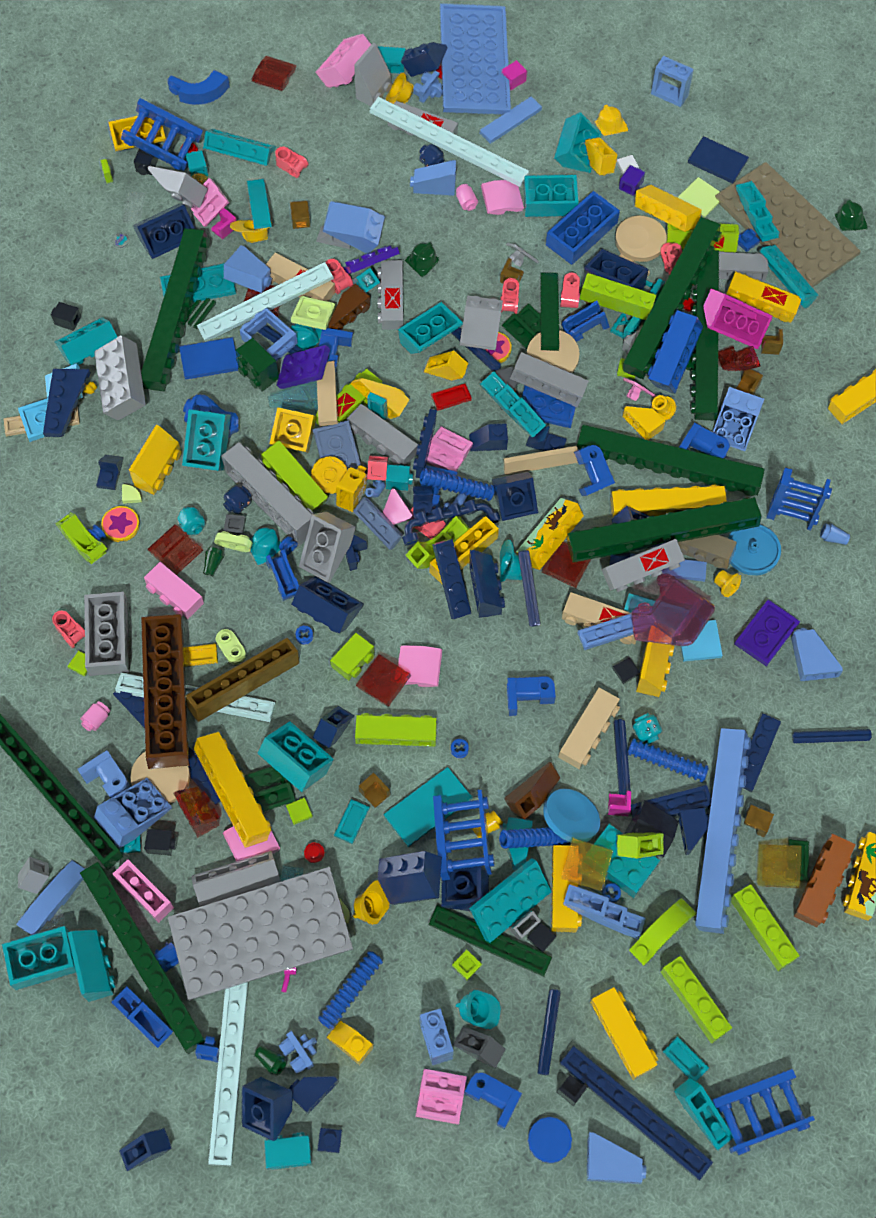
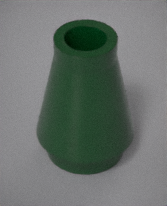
[203,547,224,577]
[254,1045,287,1076]

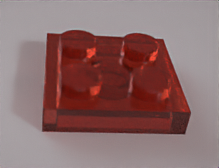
[542,542,592,588]
[356,655,411,707]

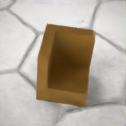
[290,201,310,229]
[500,258,524,284]
[761,329,783,355]
[736,367,763,395]
[358,773,390,808]
[744,805,774,837]

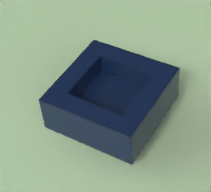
[317,1128,342,1154]

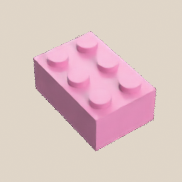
[316,34,371,88]

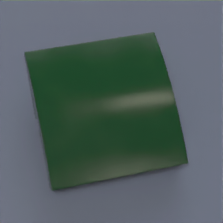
[502,303,541,349]
[244,767,295,812]

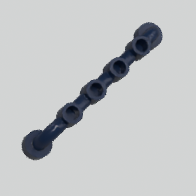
[402,500,501,546]

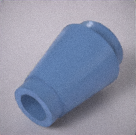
[820,523,850,545]

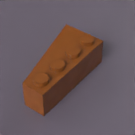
[793,833,856,928]

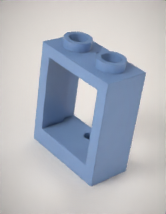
[651,56,694,107]
[240,308,298,361]
[420,1008,454,1065]

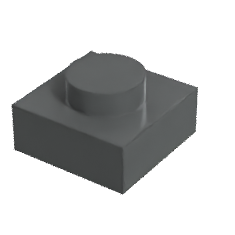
[223,514,246,536]

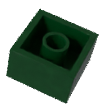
[236,337,279,392]

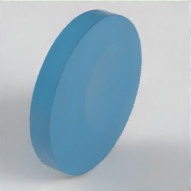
[728,525,781,576]
[543,789,600,843]

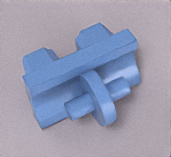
[413,71,443,103]
[279,1031,317,1074]

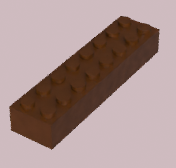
[141,614,189,769]

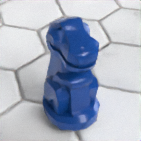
[183,394,239,439]

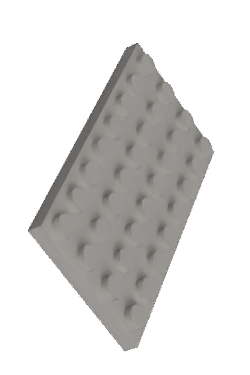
[168,867,353,1000]

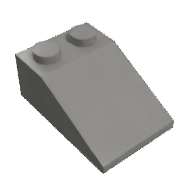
[354,43,392,106]
[148,166,207,209]
[460,295,503,350]
[299,512,355,582]

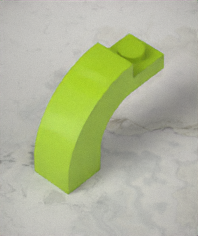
[55,512,107,564]
[406,516,470,569]
[629,898,696,965]

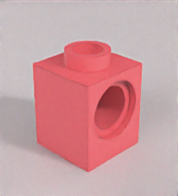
[367,456,388,481]

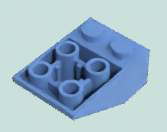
[713,387,764,451]
[94,778,172,849]

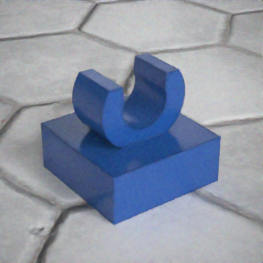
[738,229,760,252]
[154,942,179,972]
[195,1036,219,1062]

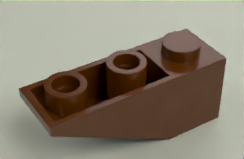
[328,283,370,330]
[504,762,560,819]

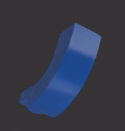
[167,70,230,105]

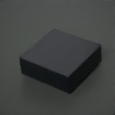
[612,658,640,684]
[527,923,557,953]

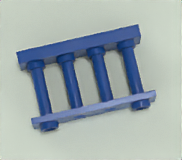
[121,98,203,171]
[767,468,832,531]
[433,790,495,881]
[712,1069,815,1155]

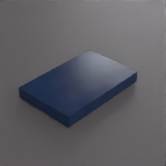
[688,136,749,184]

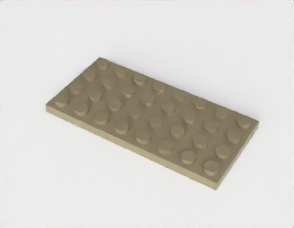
[715,162,861,288]

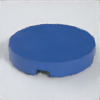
[528,1117,572,1163]

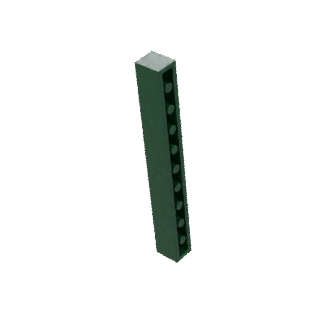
[623,217,722,379]
[141,229,210,392]
[691,250,719,421]
[577,425,765,496]
[567,497,762,563]
[0,714,123,871]
[80,862,205,1054]

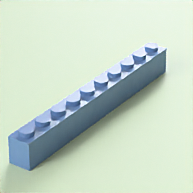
[695,728,751,934]

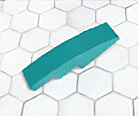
[247,179,272,229]
[736,181,779,242]
[480,371,546,438]

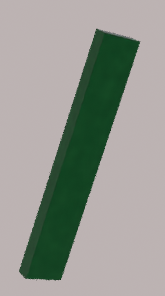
[540,272,559,351]
[429,905,552,977]

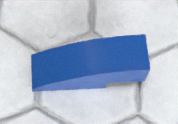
[110,986,173,1048]

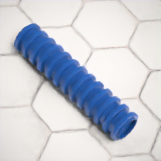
[419,468,494,501]
[628,738,709,782]
[499,827,573,849]
[318,951,383,1030]

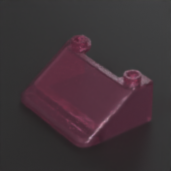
[631,573,715,646]

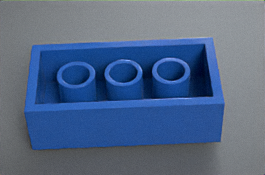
[546,191,620,265]
[648,310,703,394]

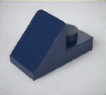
[526,426,567,451]
[96,454,124,490]
[413,486,433,519]
[345,535,367,571]

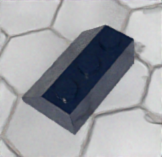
[133,203,195,259]
[584,249,649,290]
[469,550,505,618]
[291,576,364,634]
[378,851,442,905]

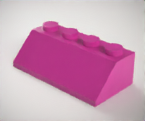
[704,289,773,350]

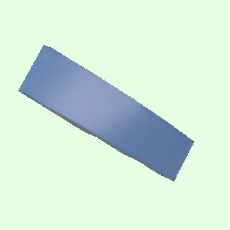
[16,861,85,935]
[563,884,646,940]

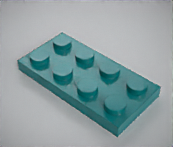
[469,858,551,943]

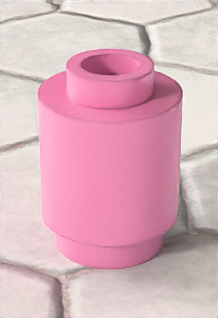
[456,184,478,211]
[81,701,110,731]

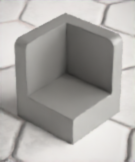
[18,857,49,894]

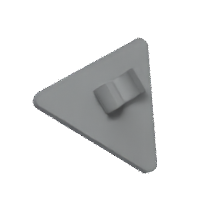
[506,243,539,267]

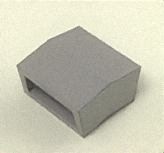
[510,911,541,940]

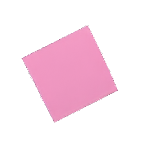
[190,178,229,227]
[481,180,524,215]
[427,427,473,472]
[396,646,442,687]
[223,826,280,861]
[416,1069,467,1125]

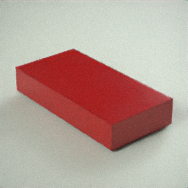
[431,383,472,411]

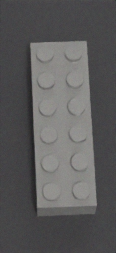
[222,442,314,546]

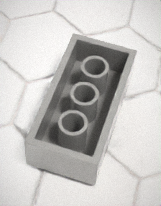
[94,335,146,420]
[84,592,129,676]

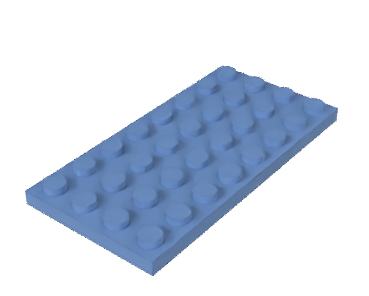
[440,4,511,114]

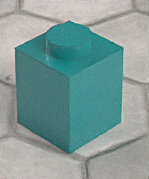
[186,150,208,179]
[352,268,380,293]
[386,465,413,491]

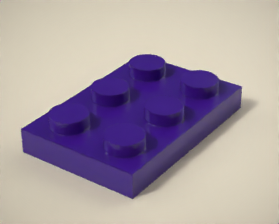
[343,245,400,274]
[276,345,330,389]
[734,600,800,667]

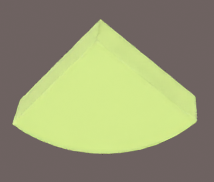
[122,484,142,504]

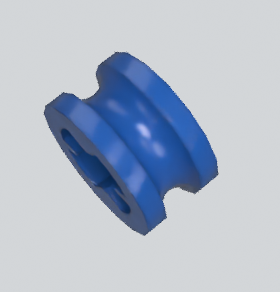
[87,524,106,542]
[279,536,298,555]
[295,626,313,645]
[451,739,469,758]
[602,883,621,903]

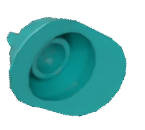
[290,324,322,350]
[250,528,281,565]
[499,539,522,582]
[456,990,501,1029]

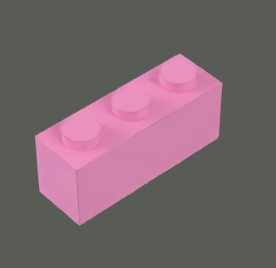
[144,562,204,619]
[113,860,174,923]

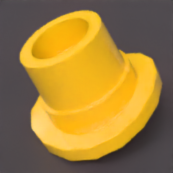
[651,395,676,421]
[714,570,741,597]

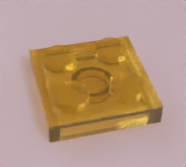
[561,838,613,891]
[758,844,802,888]

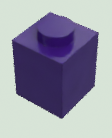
[619,165,645,196]

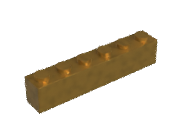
[186,638,299,722]

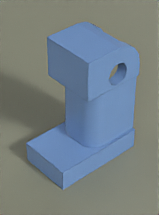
[77,750,131,799]

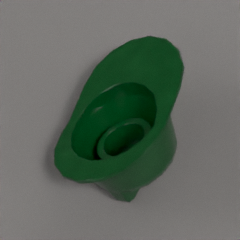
[835,200,868,231]
[405,242,439,277]

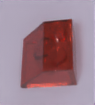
[173,787,220,838]

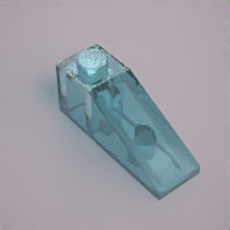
[268,381,318,411]

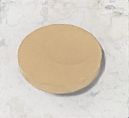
[615,216,667,262]
[527,330,579,373]
[131,752,191,804]

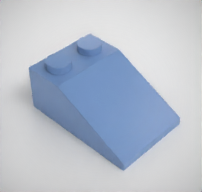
[323,201,385,253]

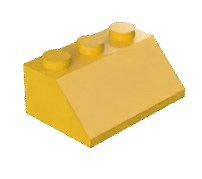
[108,116,166,151]
[129,425,182,495]
[636,625,675,697]

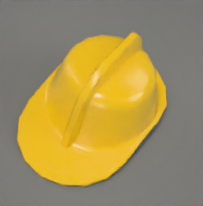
[385,73,414,104]
[595,104,628,136]
[230,220,272,243]
[353,880,390,925]

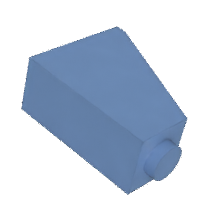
[410,160,456,196]
[224,245,272,293]
[791,628,843,681]
[587,1132,646,1184]

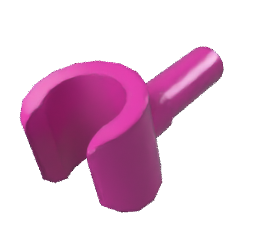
[281,967,297,993]

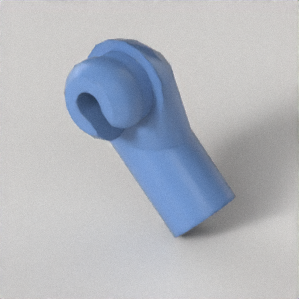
[365,480,385,498]
[443,493,467,511]

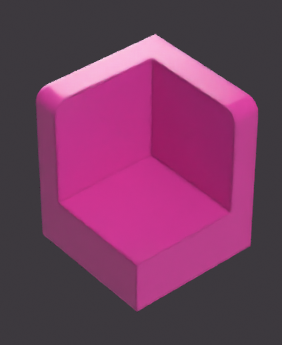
[502,60,527,90]
[211,208,236,239]
[608,791,631,817]

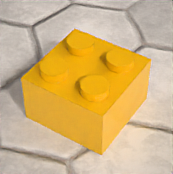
[270,407,317,453]

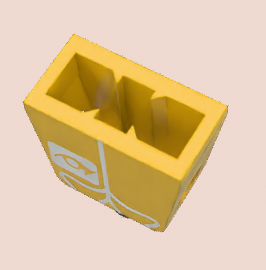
[336,465,368,512]

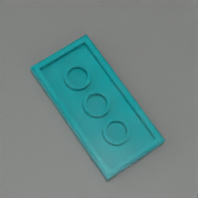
[160,263,236,303]
[383,767,473,847]

